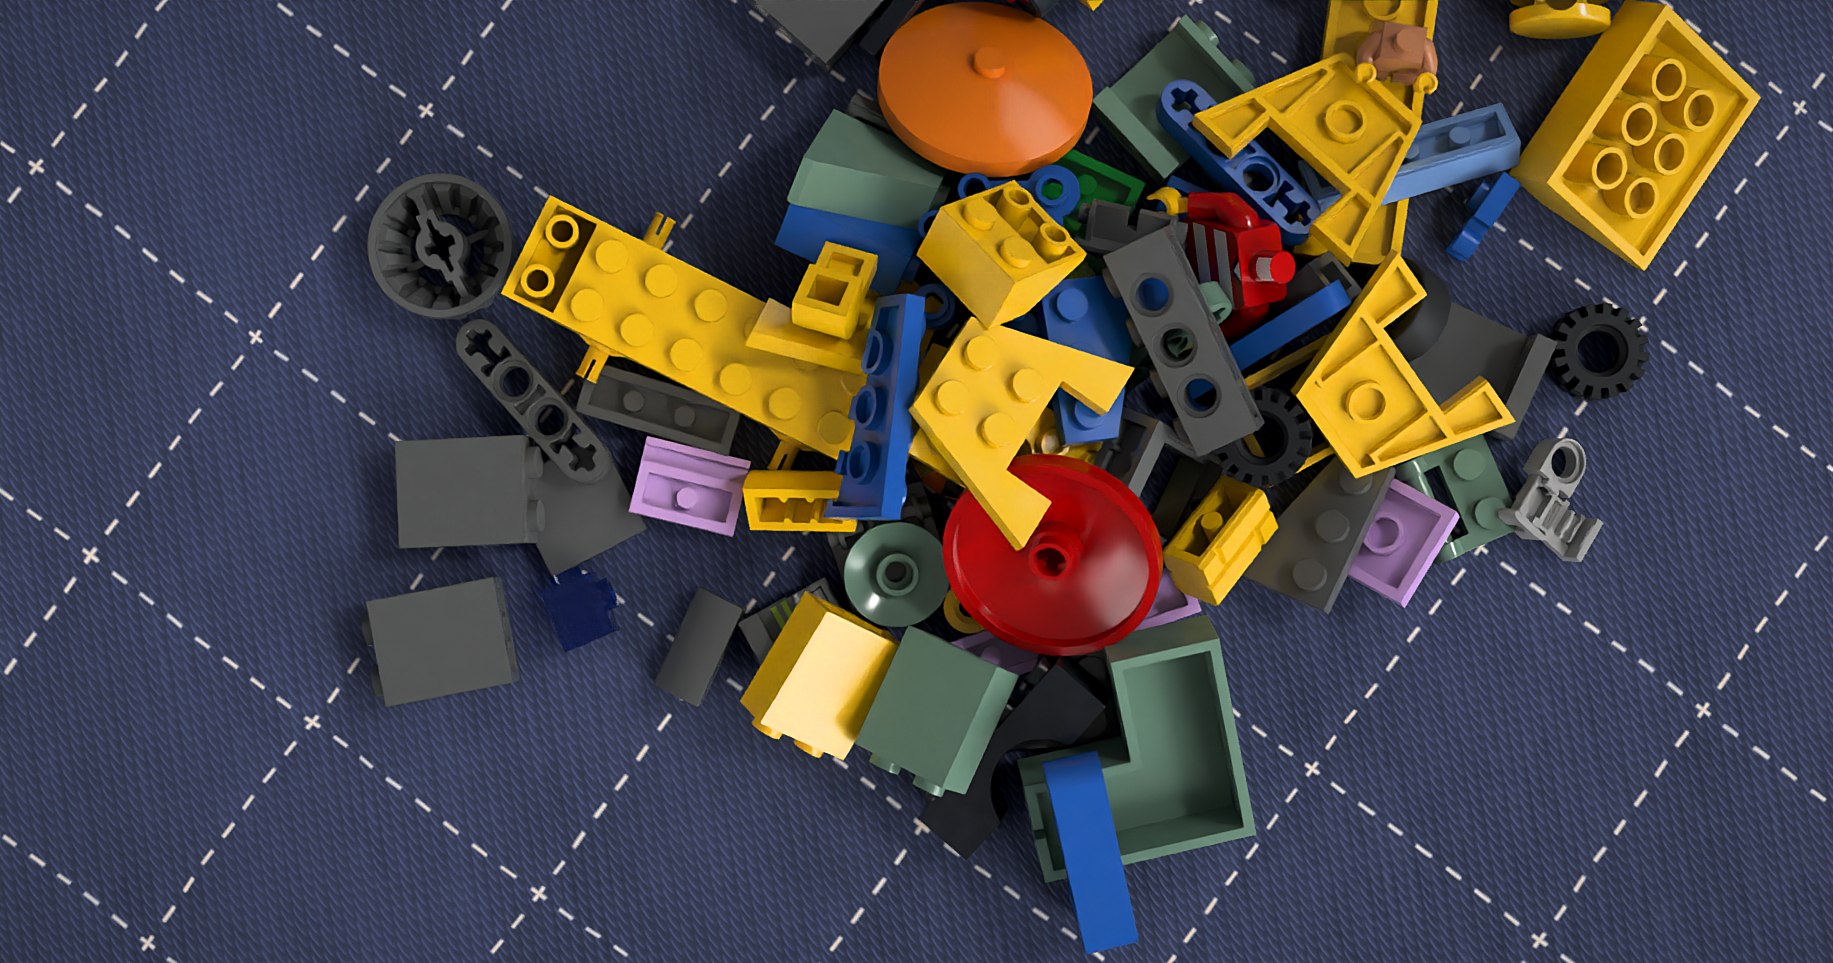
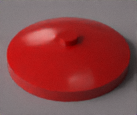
[942,454,1163,656]

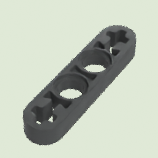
[455,319,612,485]

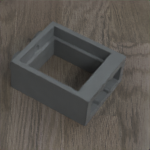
[1093,407,1229,550]

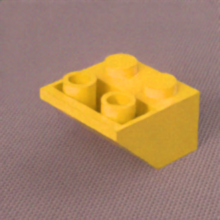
[916,180,1087,330]

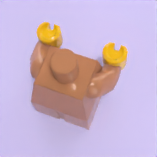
[1352,19,1438,94]

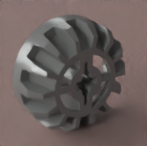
[367,173,517,320]

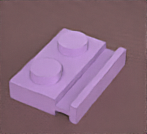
[628,436,751,537]

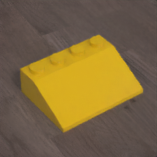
[1508,0,1761,271]

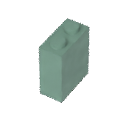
[855,625,1019,797]

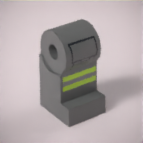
[738,577,845,665]

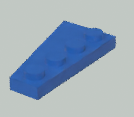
[824,293,926,520]

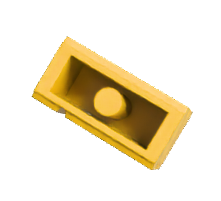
[1163,475,1278,606]

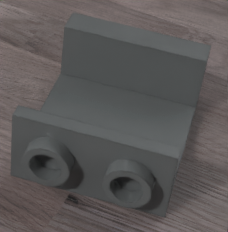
[1408,292,1558,442]

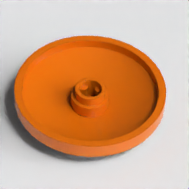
[877,2,1093,177]

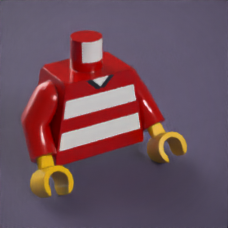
[1146,187,1296,351]

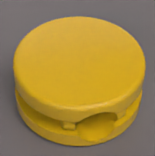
[1509,0,1611,39]

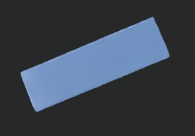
[1298,102,1521,214]

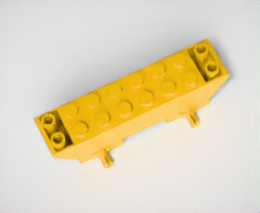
[501,195,910,470]

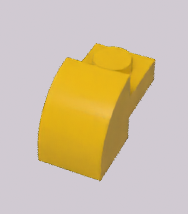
[791,241,878,339]

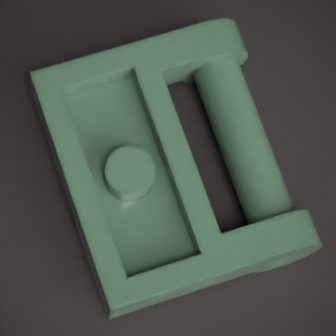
[1394,433,1517,565]

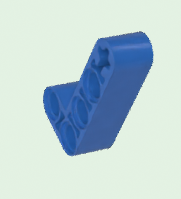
[1042,750,1139,955]

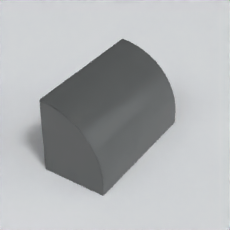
[654,586,747,707]

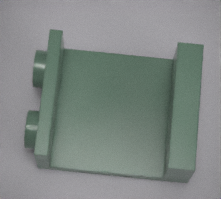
[1090,14,1256,186]

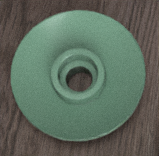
[843,521,950,627]

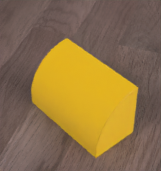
[742,470,858,532]

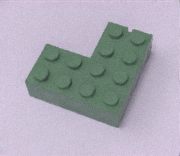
[1017,615,1256,883]

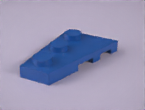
[1036,276,1132,447]

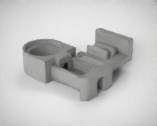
[1498,438,1603,562]

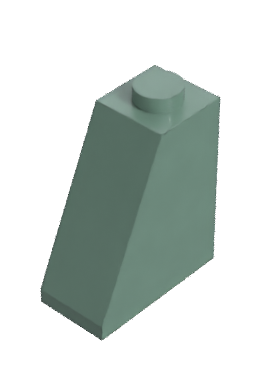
[786,109,952,230]

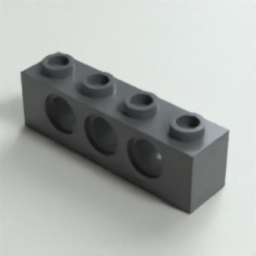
[1102,225,1265,457]

